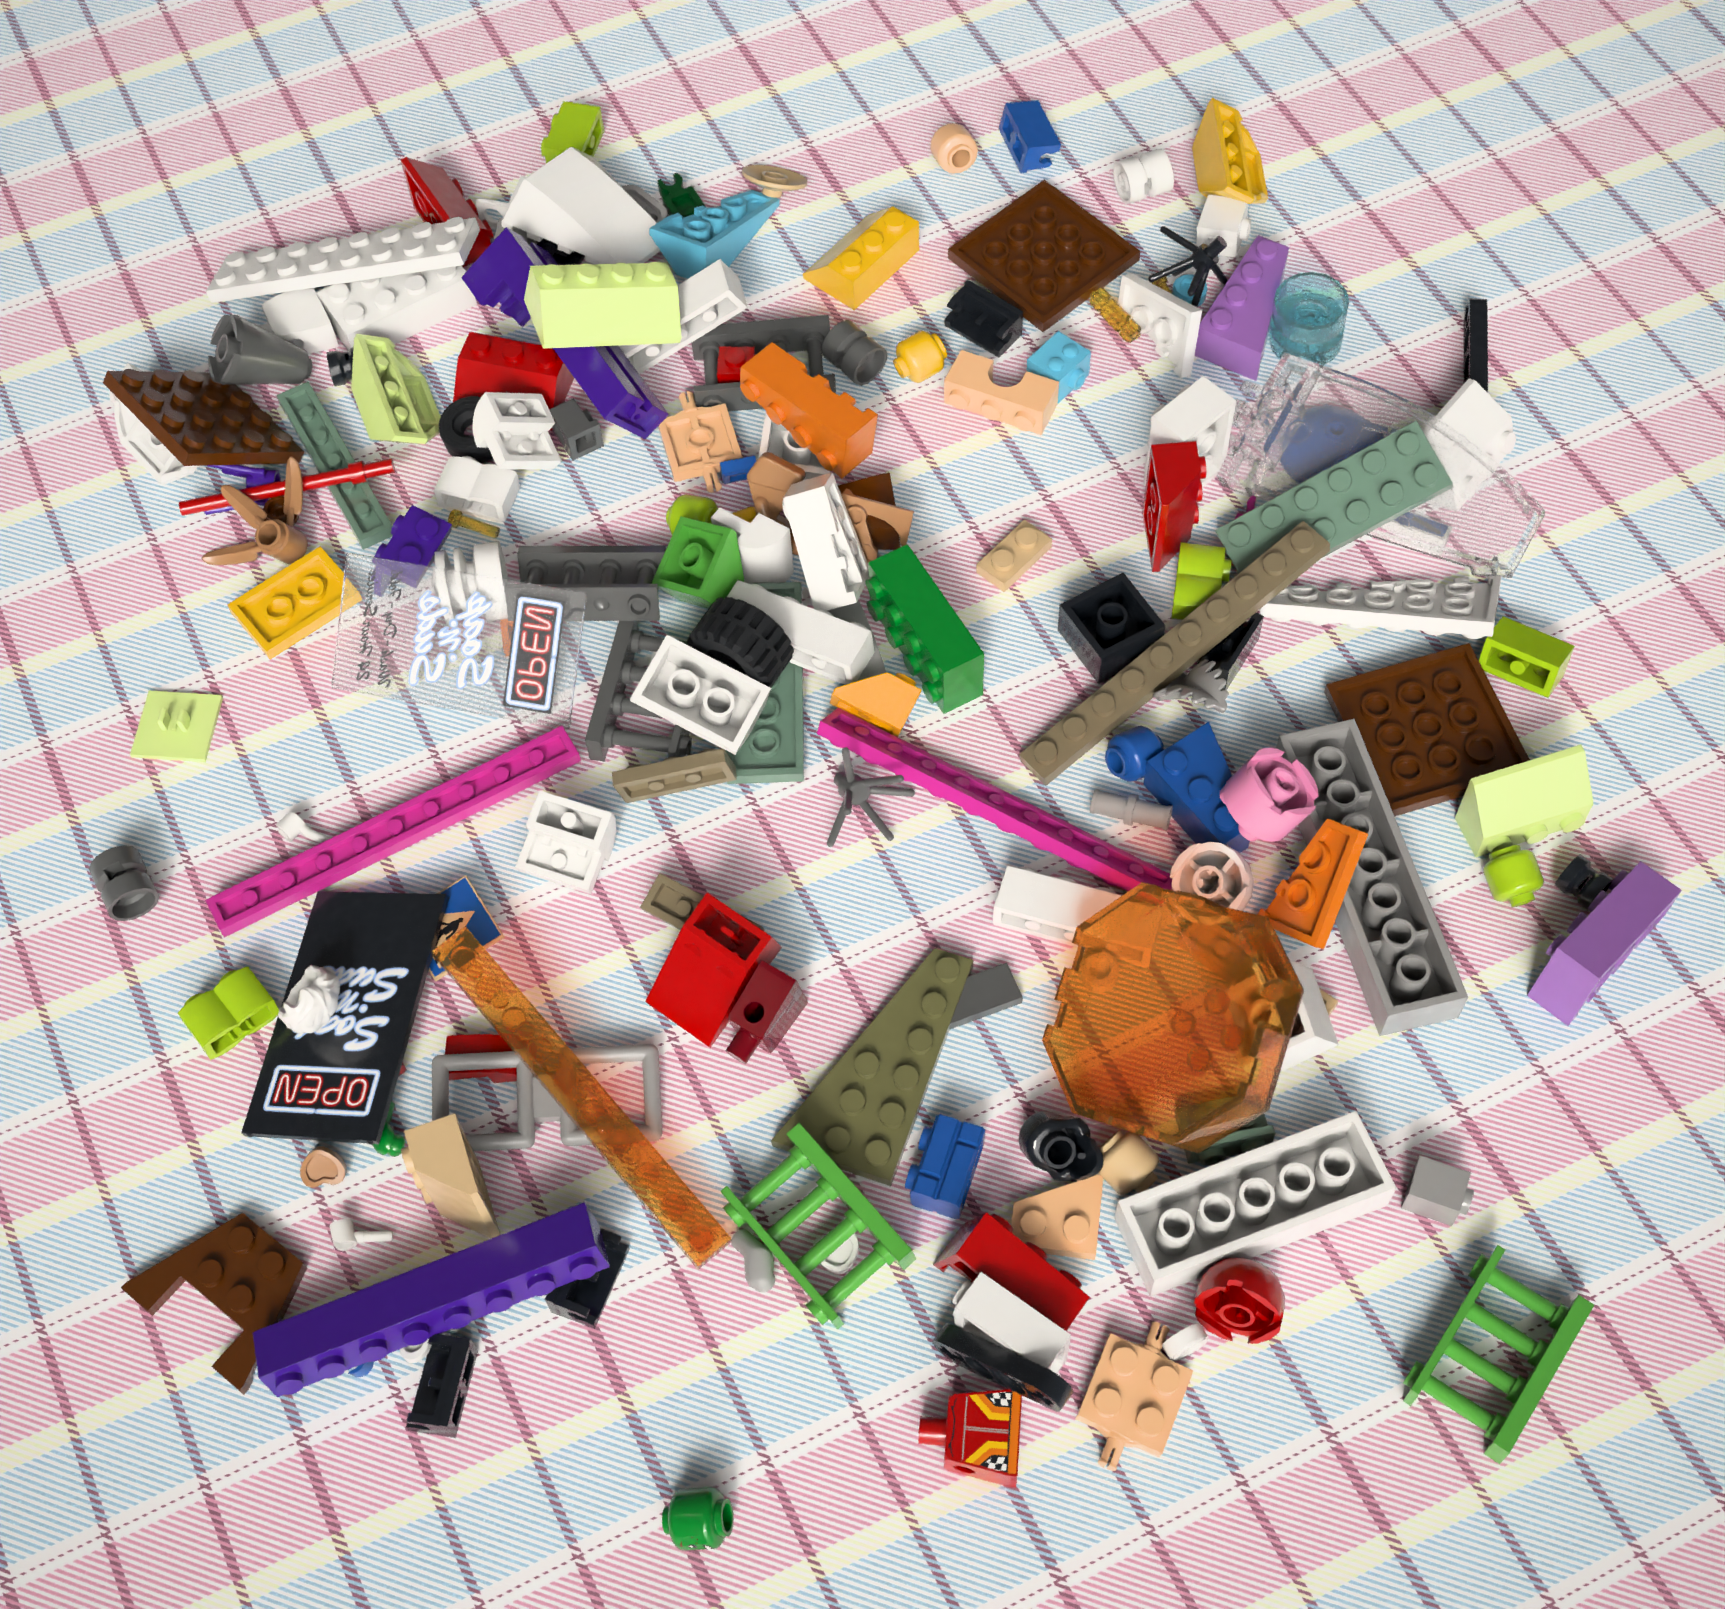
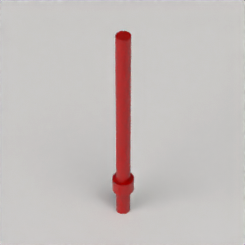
[179,458,395,516]

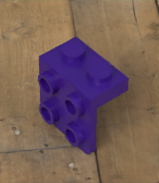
[372,505,452,597]

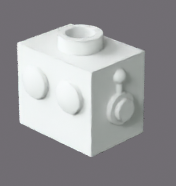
[1196,194,1251,258]

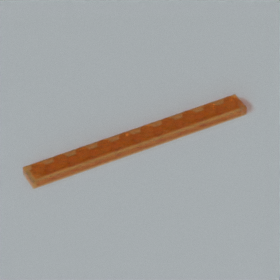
[432,926,732,1270]

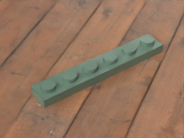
[276,381,393,550]

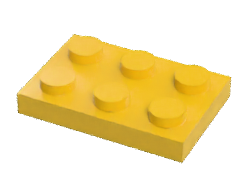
[227,546,363,659]

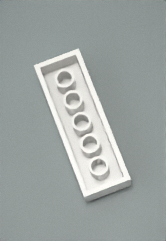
[1114,1111,1397,1297]

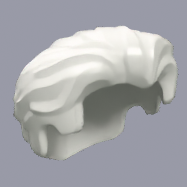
[278,965,341,1034]

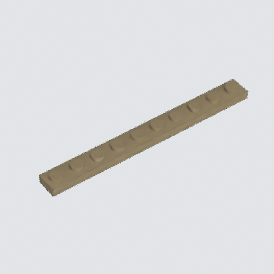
[1019,521,1330,786]

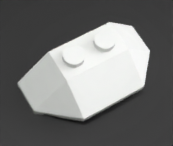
[109,363,198,485]

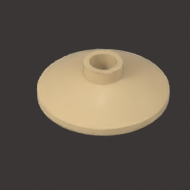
[742,165,808,198]

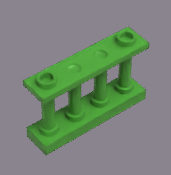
[720,1123,916,1330]
[1403,1245,1594,1464]

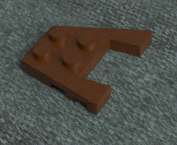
[121,1213,307,1395]

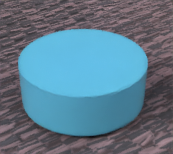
[1172,274,1207,307]

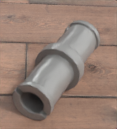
[1090,789,1173,831]

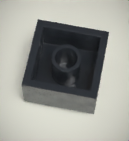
[1058,572,1166,684]

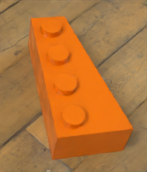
[740,342,878,479]

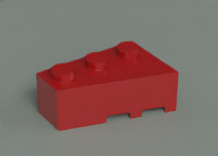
[933,1212,1090,1331]

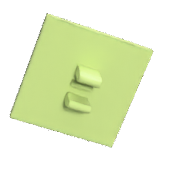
[130,690,223,762]

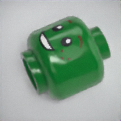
[662,1487,734,1550]

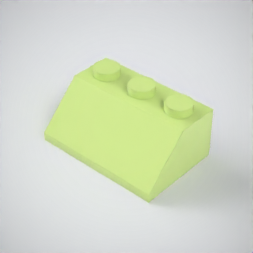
[1455,744,1593,858]

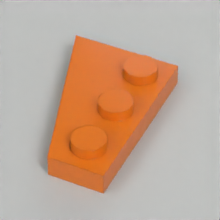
[1253,818,1368,949]

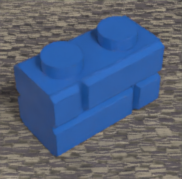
[905,1114,986,1220]

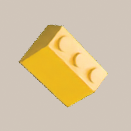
[803,206,919,310]

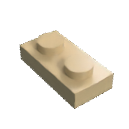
[976,519,1052,592]

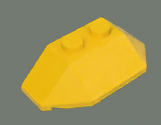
[1192,97,1268,204]

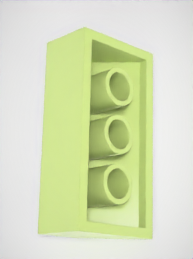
[524,262,681,348]

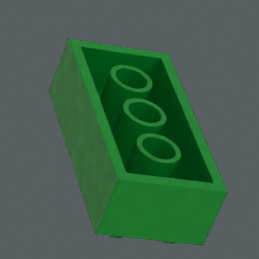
[865,544,984,714]

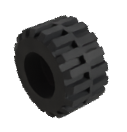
[687,597,794,688]

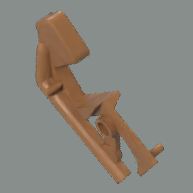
[747,452,914,562]

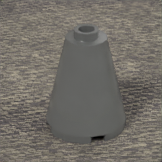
[208,314,312,385]

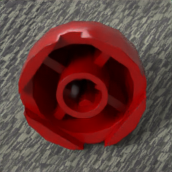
[1194,1258,1285,1344]

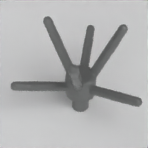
[827,747,915,847]

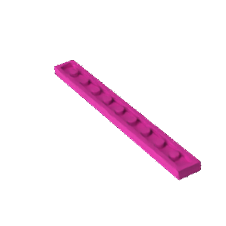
[817,708,1173,906]
[205,725,581,938]

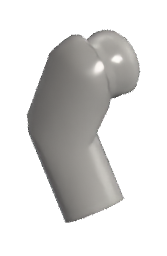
[731,1229,775,1293]

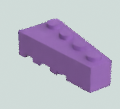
[1194,235,1289,381]

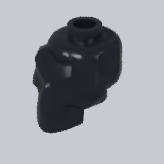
[1018,1111,1103,1181]

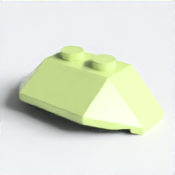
[351,334,441,444]

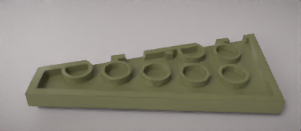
[771,948,974,1186]

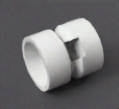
[1113,149,1174,204]

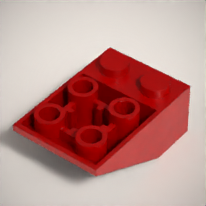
[645,892,782,1048]

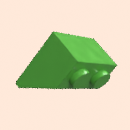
[651,516,744,609]

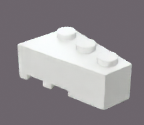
[782,473,869,611]

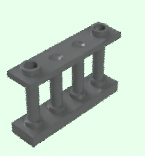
[691,315,836,412]
[505,545,666,621]
[585,621,692,762]

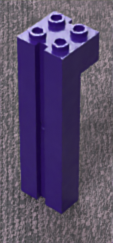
[461,227,669,439]

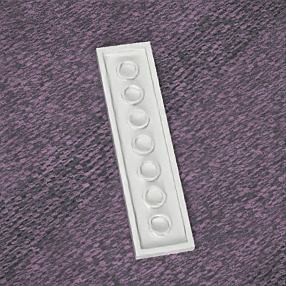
[206,217,480,303]

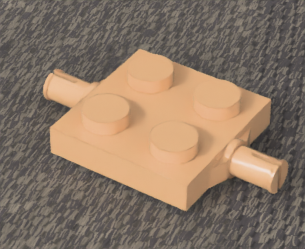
[658,391,743,493]
[1075,1322,1194,1471]

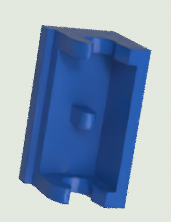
[998,100,1061,173]

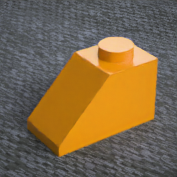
[830,672,921,737]

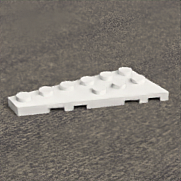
[1260,576,1501,639]

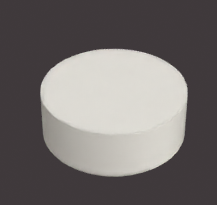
[1162,1323,1209,1361]

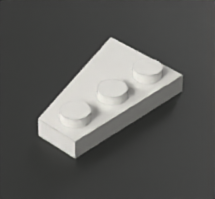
[1117,273,1202,378]

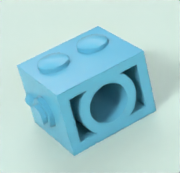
[1026,331,1091,404]

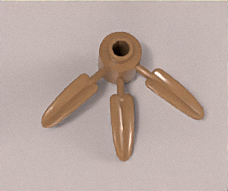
[201,457,308,565]

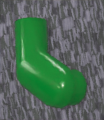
[372,1101,405,1157]

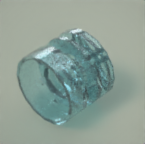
[1269,272,1349,369]

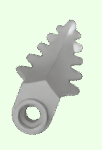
[1153,659,1229,713]

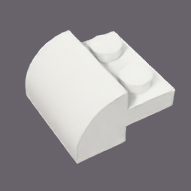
[473,392,561,469]
[711,507,794,584]
[515,790,616,894]

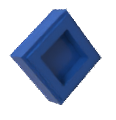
[720,456,756,484]

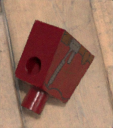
[725,960,808,1064]

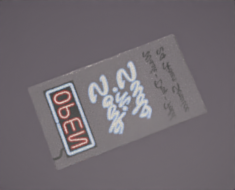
[331,553,588,730]

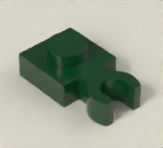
[657,173,706,218]

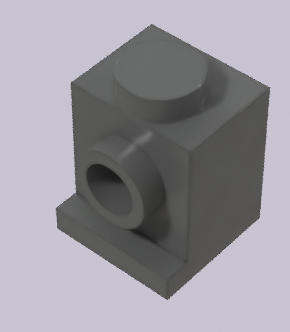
[550,398,604,461]

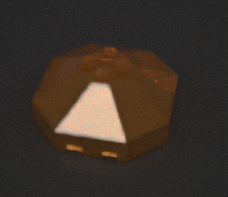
[1042,882,1304,1153]

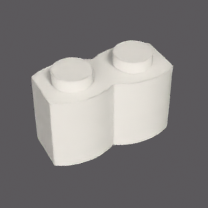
[434,456,520,522]

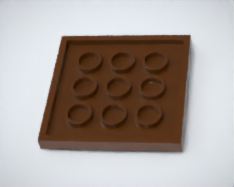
[948,180,1140,332]
[103,369,304,466]
[1324,643,1530,817]

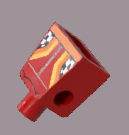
[918,1389,1022,1488]

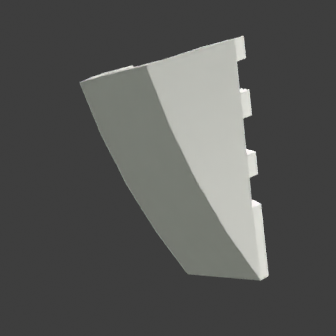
[502,147,660,264]

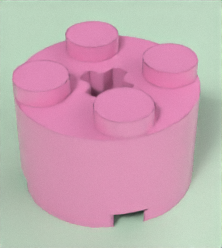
[1220,748,1318,842]

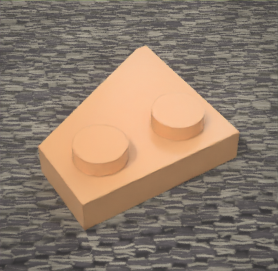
[1011,1175,1103,1260]

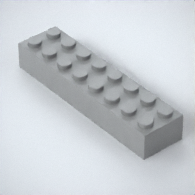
[1276,719,1468,1036]

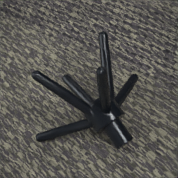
[1148,226,1228,307]

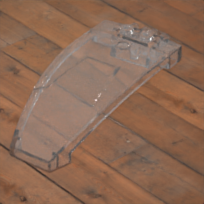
[1217,352,1545,578]

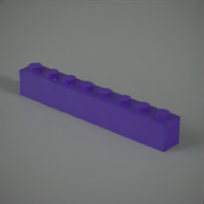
[253,1202,610,1397]

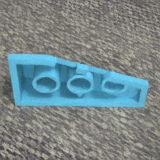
[649,190,780,279]

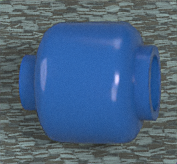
[1105,726,1164,782]

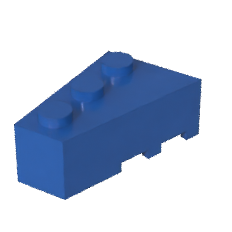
[1143,722,1250,853]

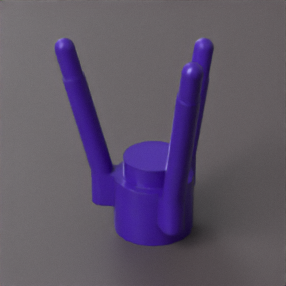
[204,465,281,515]

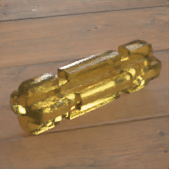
[1090,288,1141,343]

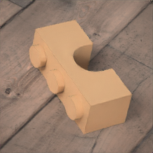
[944,350,1059,435]

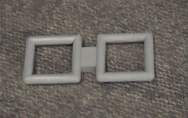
[432,1044,662,1151]

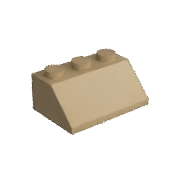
[401,1113,500,1239]

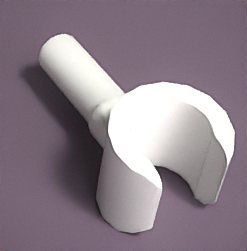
[276,813,330,843]
[330,1219,393,1251]

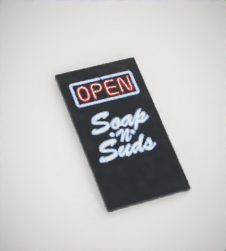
[241,891,449,1145]

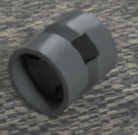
[821,320,887,386]
[89,845,159,921]

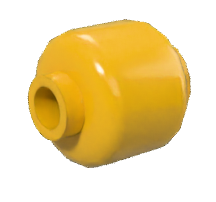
[893,330,947,383]

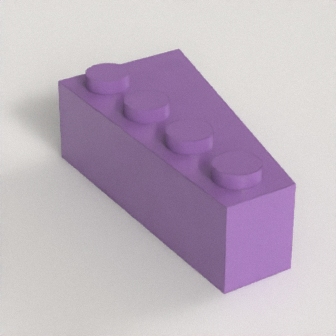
[1527,861,1682,1026]

